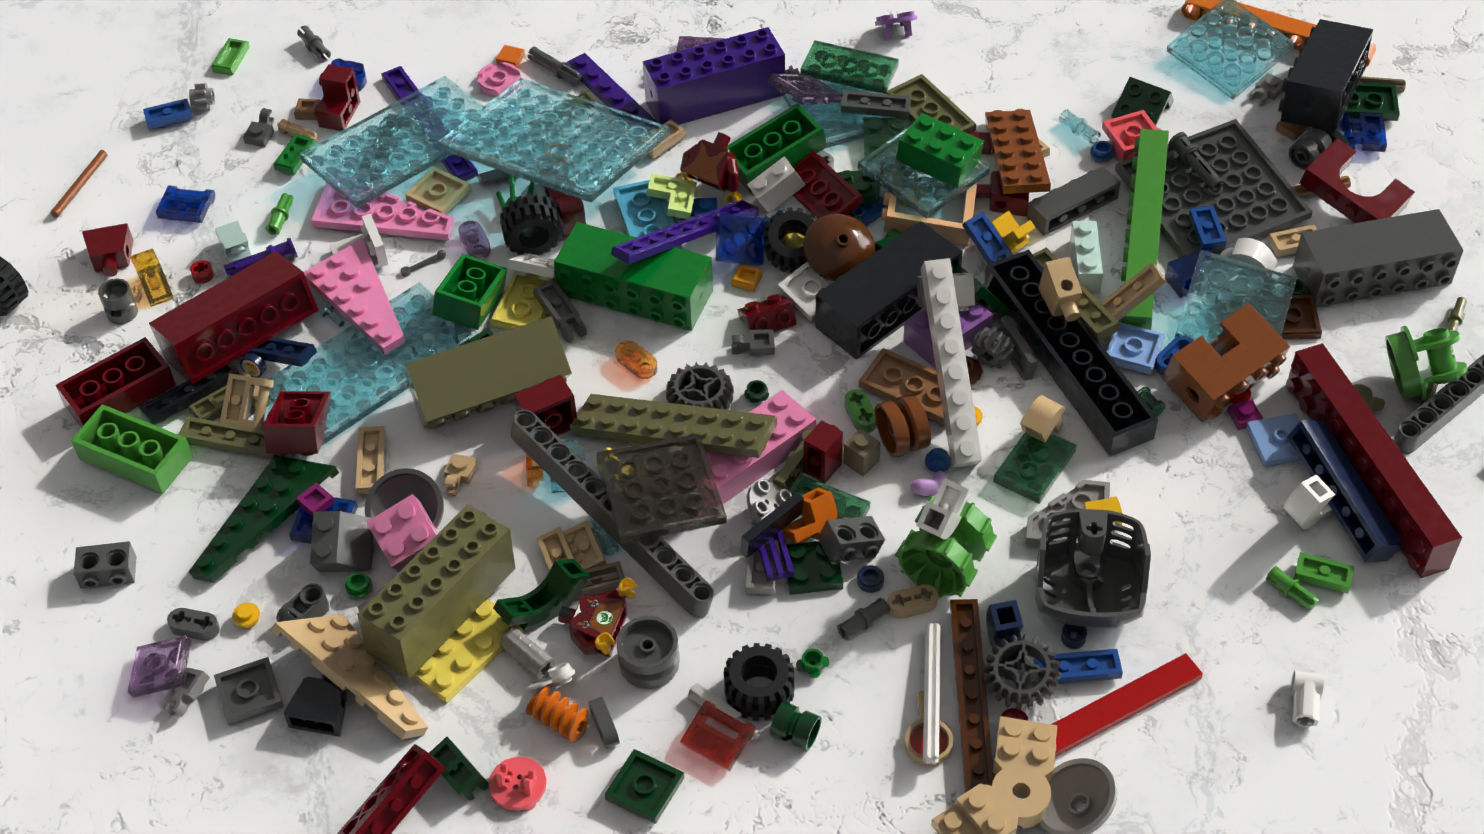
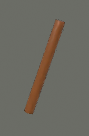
[50,150,108,218]

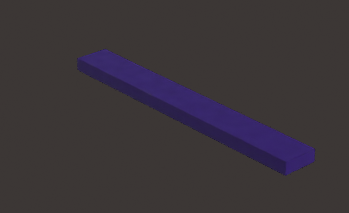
[381,66,478,181]
[611,200,760,264]

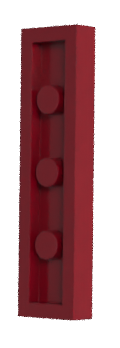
[337,744,446,834]

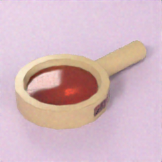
[905,691,953,766]

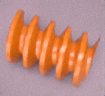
[525,685,588,743]

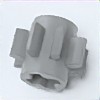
[189,83,215,111]

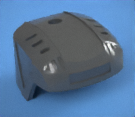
[1035,509,1151,627]

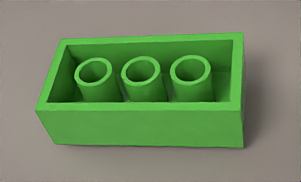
[71,404,193,494]

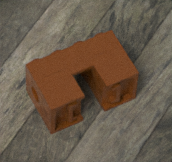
[1162,303,1290,423]

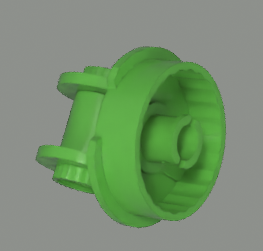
[1385,326,1468,401]

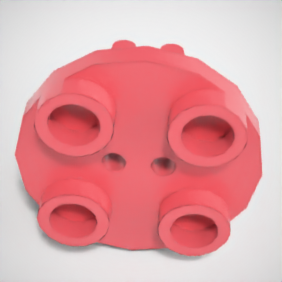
[488,757,547,811]

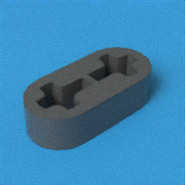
[167,608,220,641]
[588,697,620,749]

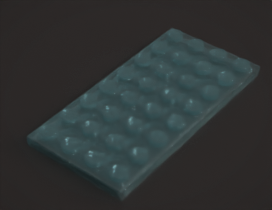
[300,76,502,208]
[268,282,478,446]

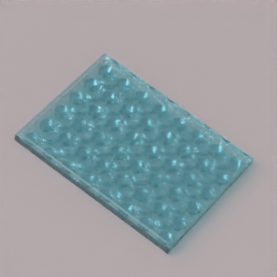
[439,78,670,203]

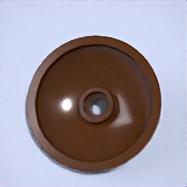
[803,214,875,281]

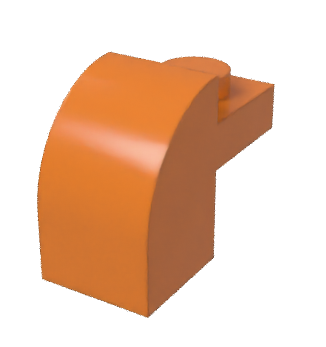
[782,488,837,543]

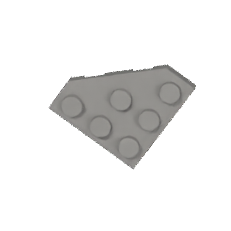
[1025,480,1110,548]

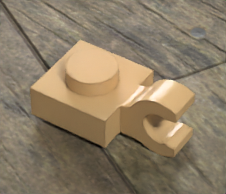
[444,453,478,496]

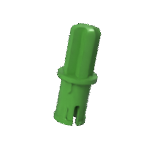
[265,193,294,235]
[1266,566,1318,610]

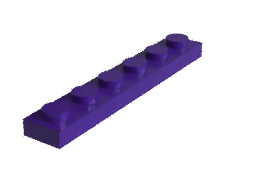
[567,53,660,139]

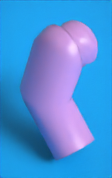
[910,471,948,496]

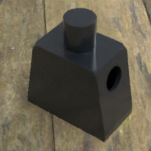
[284,674,347,737]

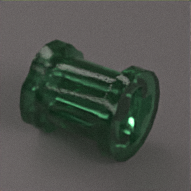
[1137,387,1165,417]

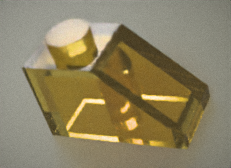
[130,248,174,307]

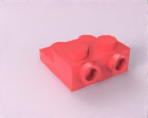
[1102,110,1158,162]

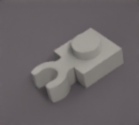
[1249,73,1283,107]
[163,667,210,717]

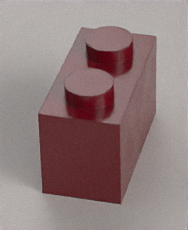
[803,420,843,484]

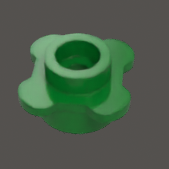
[796,649,829,678]

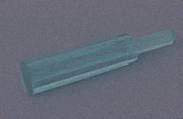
[308,283,345,327]

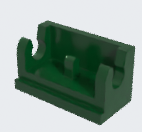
[429,737,489,800]

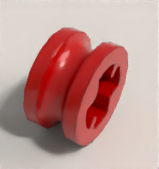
[190,260,214,284]

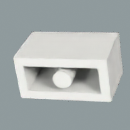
[747,156,806,213]

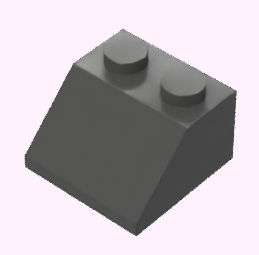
[310,511,373,572]

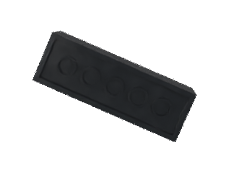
[1278,19,1374,132]
[815,221,963,360]

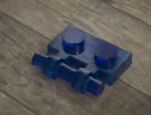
[1341,113,1387,152]

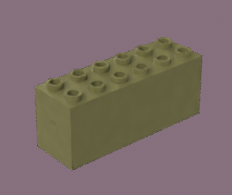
[403,316,572,429]
[357,504,516,679]

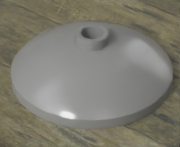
[1038,758,1118,834]

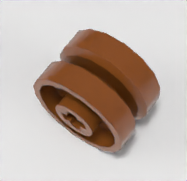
[875,393,931,458]

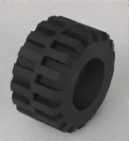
[500,194,563,255]
[763,207,818,274]
[0,257,29,316]
[723,643,794,721]

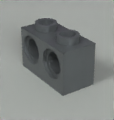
[818,516,885,562]
[73,541,137,589]

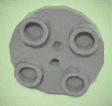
[746,479,792,526]

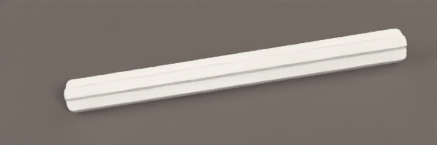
[923,623,940,764]

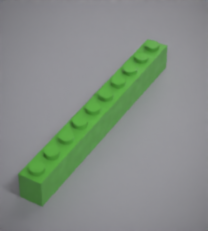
[1120,129,1169,330]

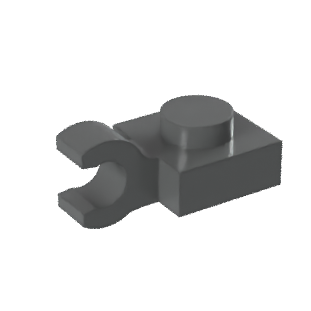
[243,108,275,147]
[731,330,775,355]

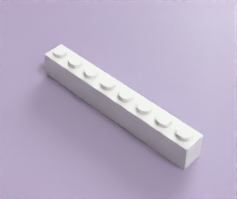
[921,258,982,468]

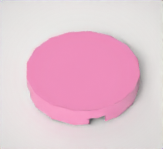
[477,62,521,97]

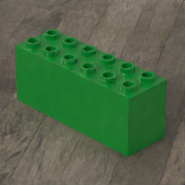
[554,222,713,331]

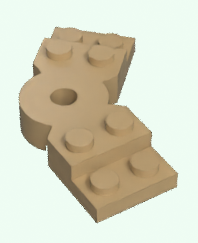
[931,716,1057,834]

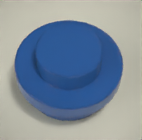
[1090,141,1114,162]
[925,448,951,472]

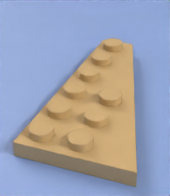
[271,614,428,739]

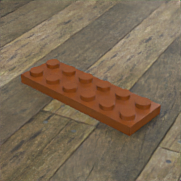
[985,109,1051,194]

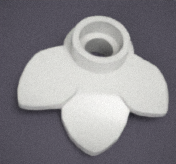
[527,662,575,690]

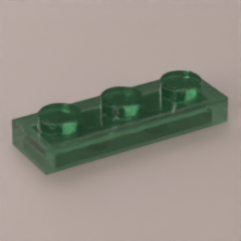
[789,474,871,519]

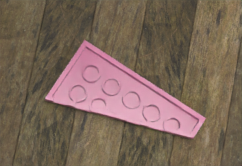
[304,238,406,355]

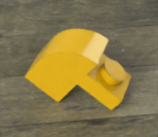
[991,211,1036,254]

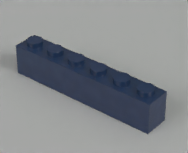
[1286,420,1404,563]

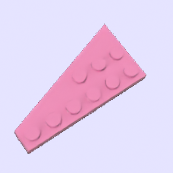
[311,172,455,241]

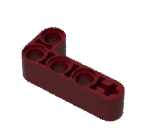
[539,165,586,237]

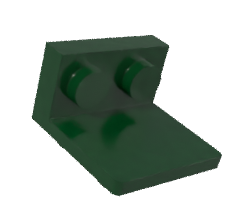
[1111,77,1174,126]

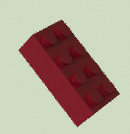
[55,337,176,428]

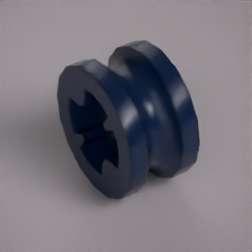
[1061,624,1087,649]

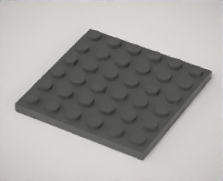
[1115,119,1313,266]

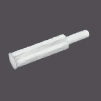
[688,683,761,739]

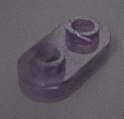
[458,221,491,259]

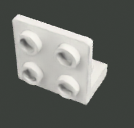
[330,214,388,269]

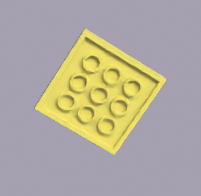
[412,598,523,704]

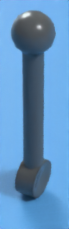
[401,250,446,276]

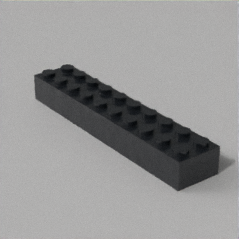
[984,250,1158,456]

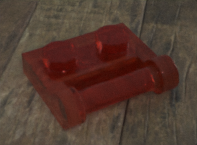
[680,700,756,772]

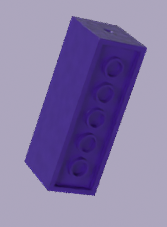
[643,27,785,126]

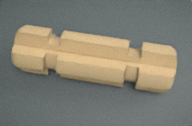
[277,119,318,141]

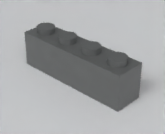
[1027,166,1121,236]

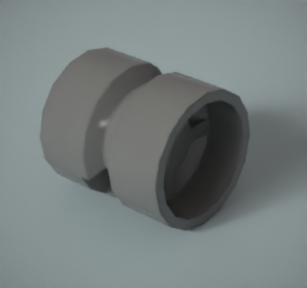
[1288,128,1332,170]
[98,278,138,324]

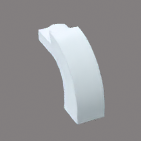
[1284,475,1335,529]

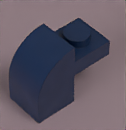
[986,600,1024,664]

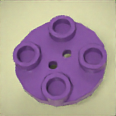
[875,11,917,40]

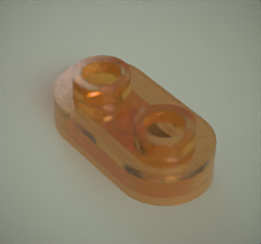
[615,341,658,379]
[526,454,544,487]

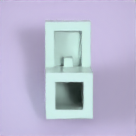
[215,220,252,263]

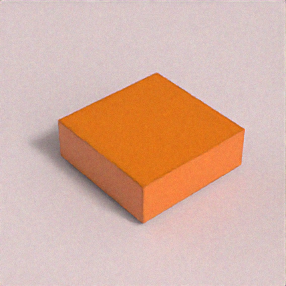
[496,45,525,67]

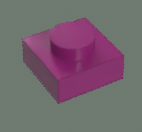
[1227,399,1263,430]
[296,483,335,517]

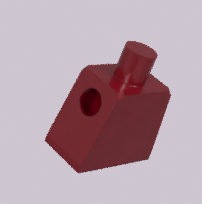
[976,171,1029,217]
[82,223,133,277]

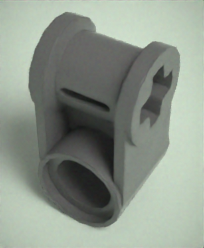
[276,583,330,622]

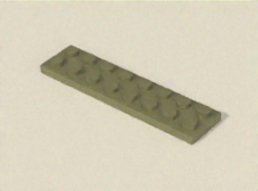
[570,394,778,458]

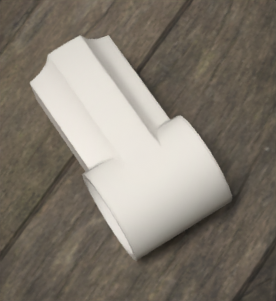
[1291,670,1324,728]

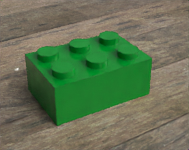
[896,113,984,189]
[432,253,507,330]

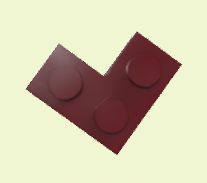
[314,64,361,131]

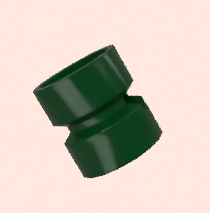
[770,701,822,751]

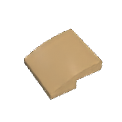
[536,520,607,571]

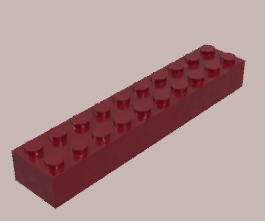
[1286,343,1463,578]

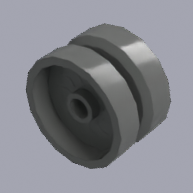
[616,616,680,689]

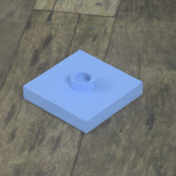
[1106,321,1165,375]
[1246,413,1300,467]

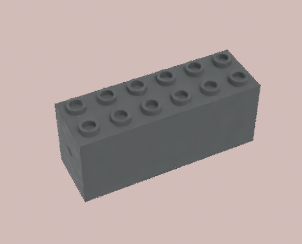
[1293,209,1464,307]

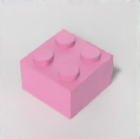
[366,494,438,572]

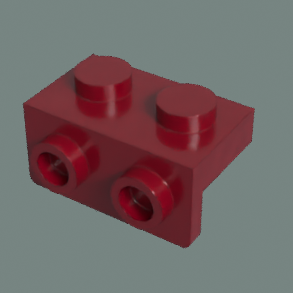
[737,294,797,332]

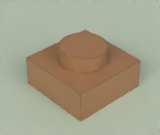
[1275,121,1308,141]

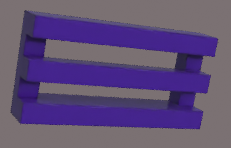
[758,530,794,581]

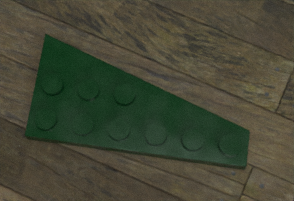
[189,455,339,583]

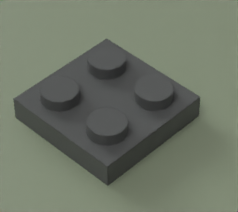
[214,657,284,725]

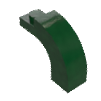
[493,559,590,631]

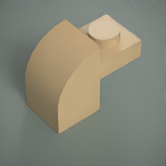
[1020,395,1066,442]

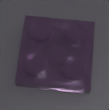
[127,635,192,698]

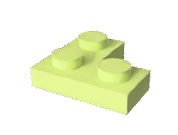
[647,173,697,219]

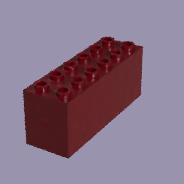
[149,251,319,384]

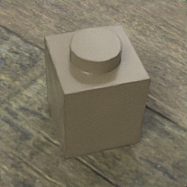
[843,429,880,476]

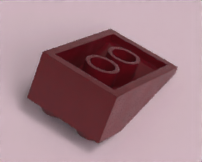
[263,391,331,456]

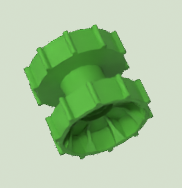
[895,495,997,598]

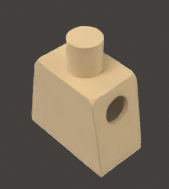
[1038,257,1082,322]

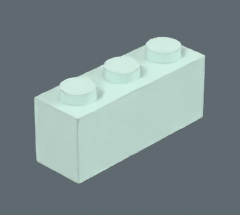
[1070,221,1103,293]

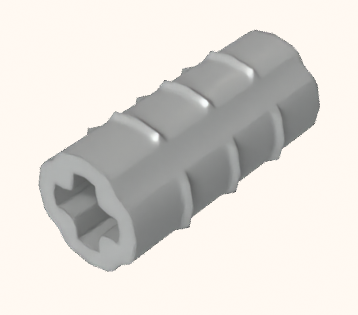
[500,628,555,680]

